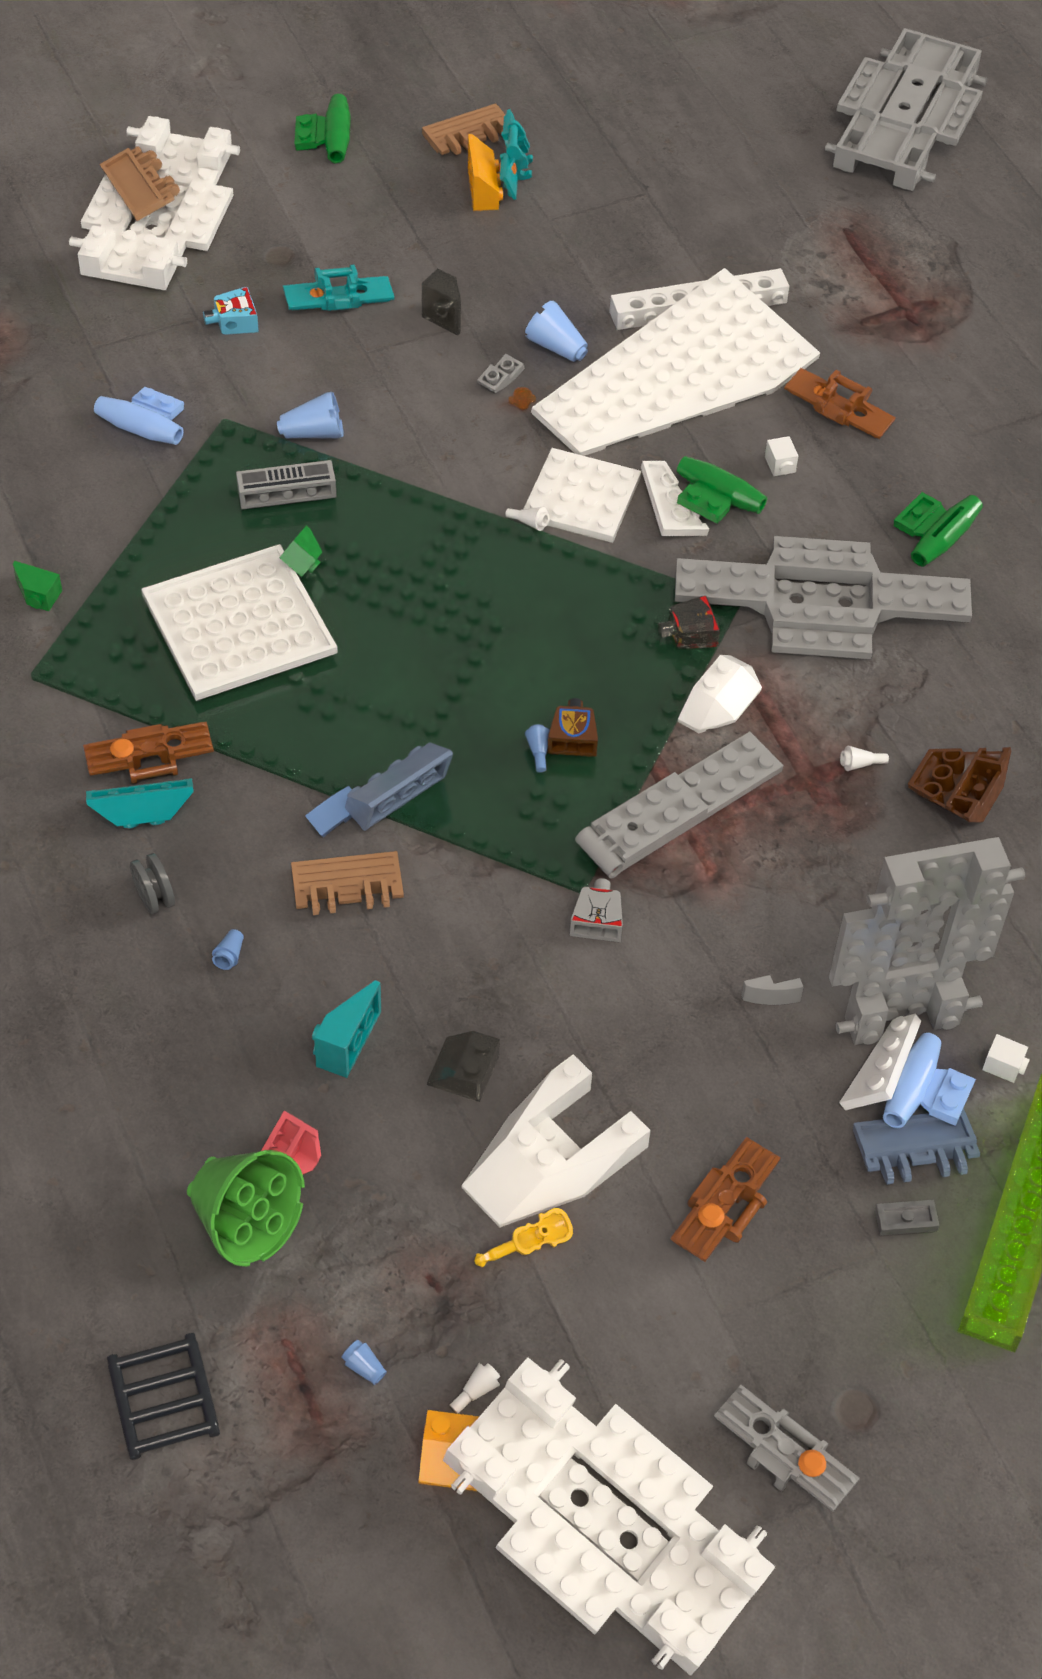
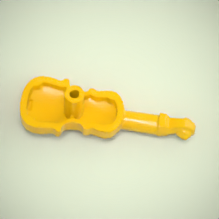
[474,1208,573,1267]

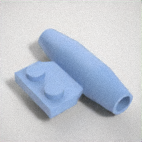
[94,387,184,445]
[883,1033,976,1128]

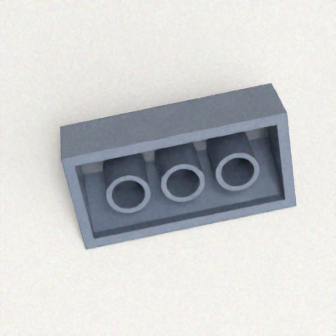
[345,742,453,831]

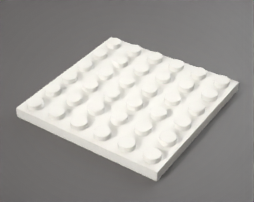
[141,544,337,701]

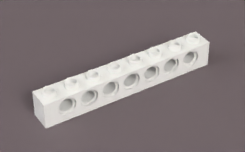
[610,269,789,330]

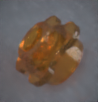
[509,387,536,410]

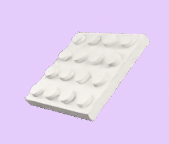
[524,448,641,543]

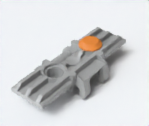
[714,1385,860,1511]

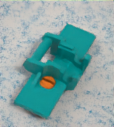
[499,109,533,200]
[283,264,394,311]

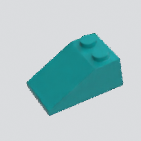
[312,980,381,1078]

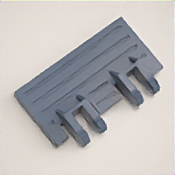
[853,1109,980,1184]

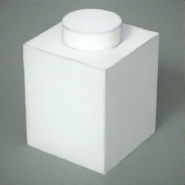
[765,436,798,476]
[983,1034,1030,1083]

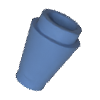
[212,929,244,970]
[341,1340,387,1385]

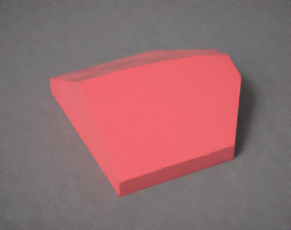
[261,1111,321,1175]

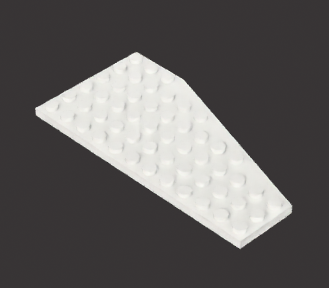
[531,268,820,456]

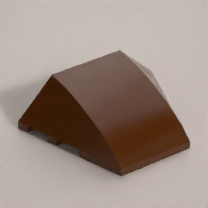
[908,747,1011,822]

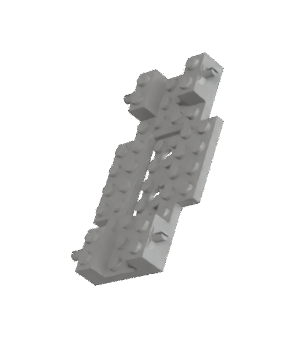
[825,28,987,191]
[829,837,1025,1045]

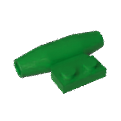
[294,94,351,163]
[677,456,767,524]
[893,492,983,567]

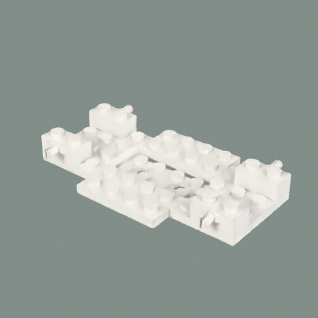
[69,116,240,290]
[443,1358,775,1676]

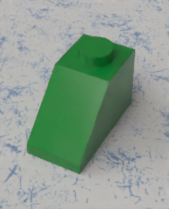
[279,525,322,577]
[13,561,62,611]

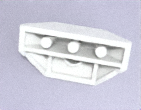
[678,655,762,733]

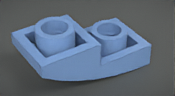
[306,786,352,837]

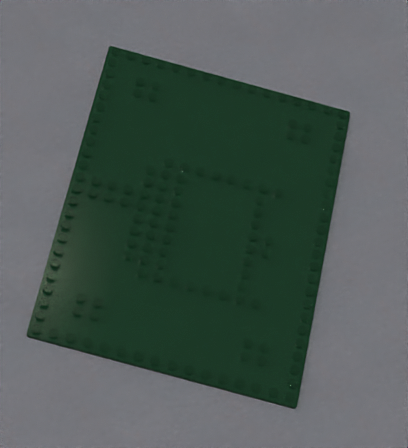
[31,419,740,893]

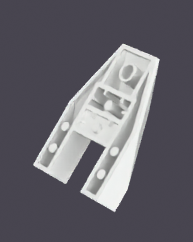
[462,1055,650,1228]

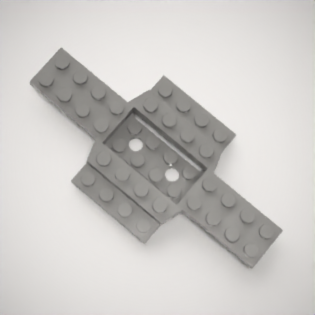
[675,536,972,659]

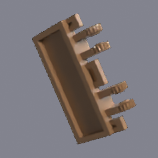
[422,103,505,155]
[100,146,180,221]
[291,851,404,915]

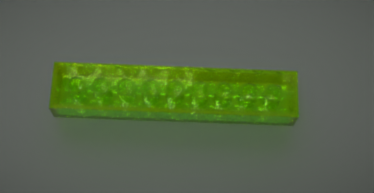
[957,1074,1042,1352]

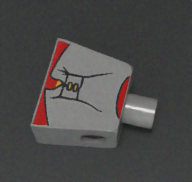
[570,878,623,942]

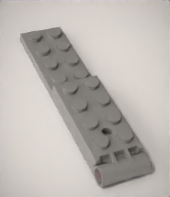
[575,731,784,878]

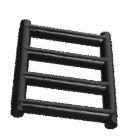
[107,1333,220,1460]

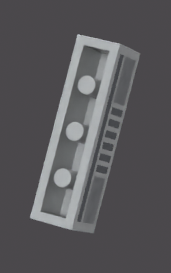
[236,460,336,509]

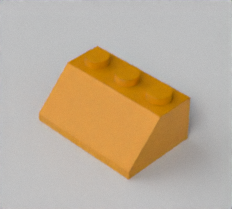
[468,134,503,211]
[419,1410,479,1491]

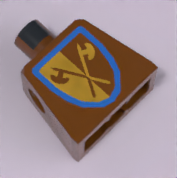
[548,698,598,757]

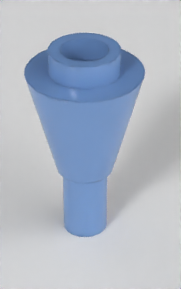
[525,724,550,772]

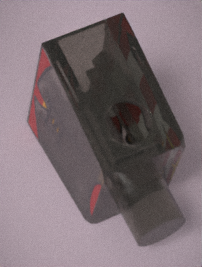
[657,595,720,649]

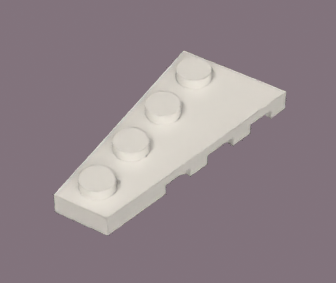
[641,461,709,536]
[839,1013,921,1110]

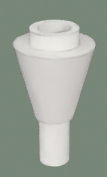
[506,507,549,531]
[840,746,889,771]
[449,1363,500,1414]

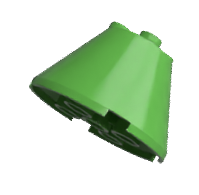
[187,1150,305,1266]

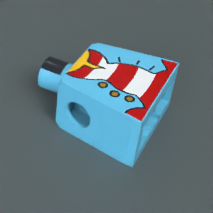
[203,287,259,334]

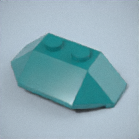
[86,778,194,828]

